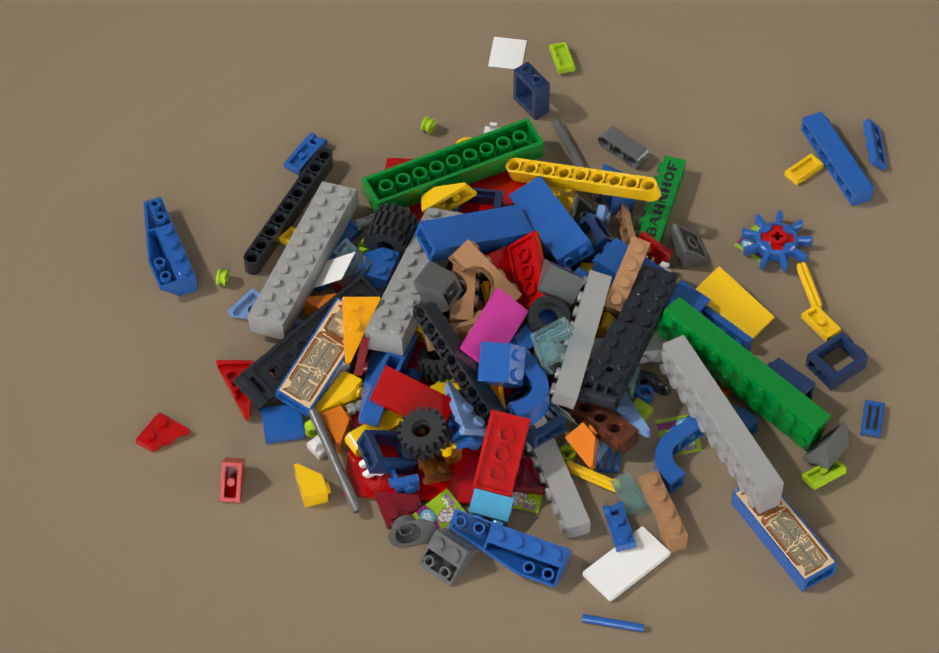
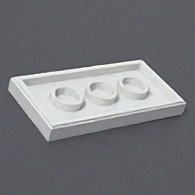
[582,526,670,602]

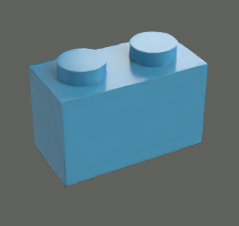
[468,488,514,525]

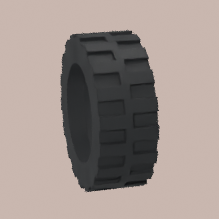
[526,296,571,340]

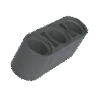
[598,126,650,169]

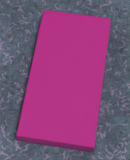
[459,288,528,363]

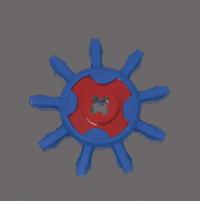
[741,211,813,273]

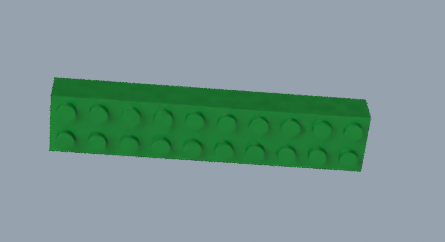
[362,118,544,213]
[656,297,831,451]

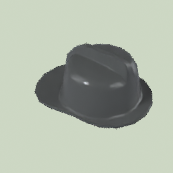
[388,515,437,547]

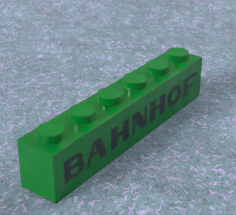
[635,155,686,244]

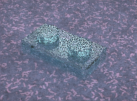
[610,472,648,517]

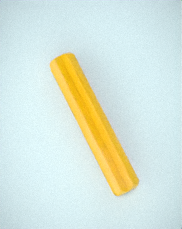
[796,262,822,308]
[565,460,620,493]

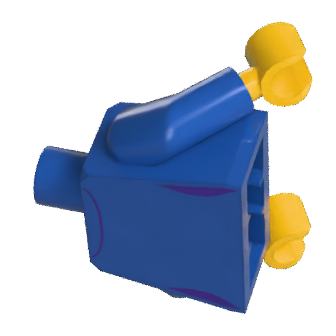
[441,413,485,457]

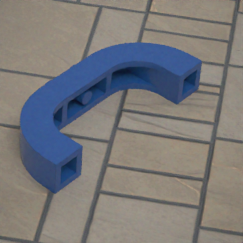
[510,339,550,426]
[654,405,759,495]

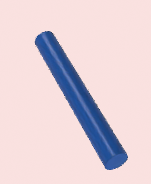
[582,614,645,632]

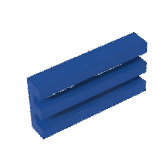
[860,400,885,439]
[598,446,620,474]

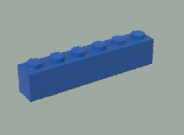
[801,111,874,206]

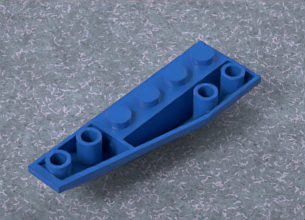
[143,197,198,296]
[358,333,417,428]
[449,509,573,588]

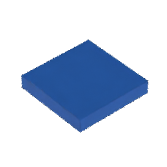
[261,404,305,444]

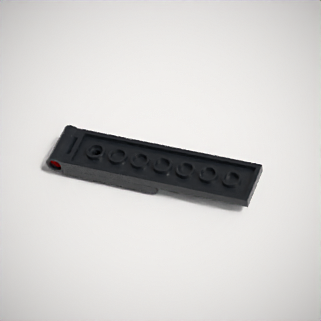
[578,265,680,411]
[233,274,382,410]

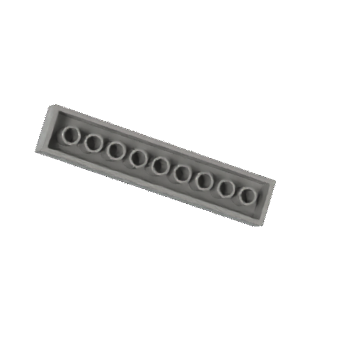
[247,181,359,340]
[364,207,463,355]
[660,335,784,514]

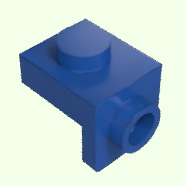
[388,469,419,494]

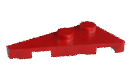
[216,360,254,421]

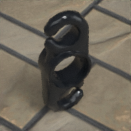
[633,367,671,396]

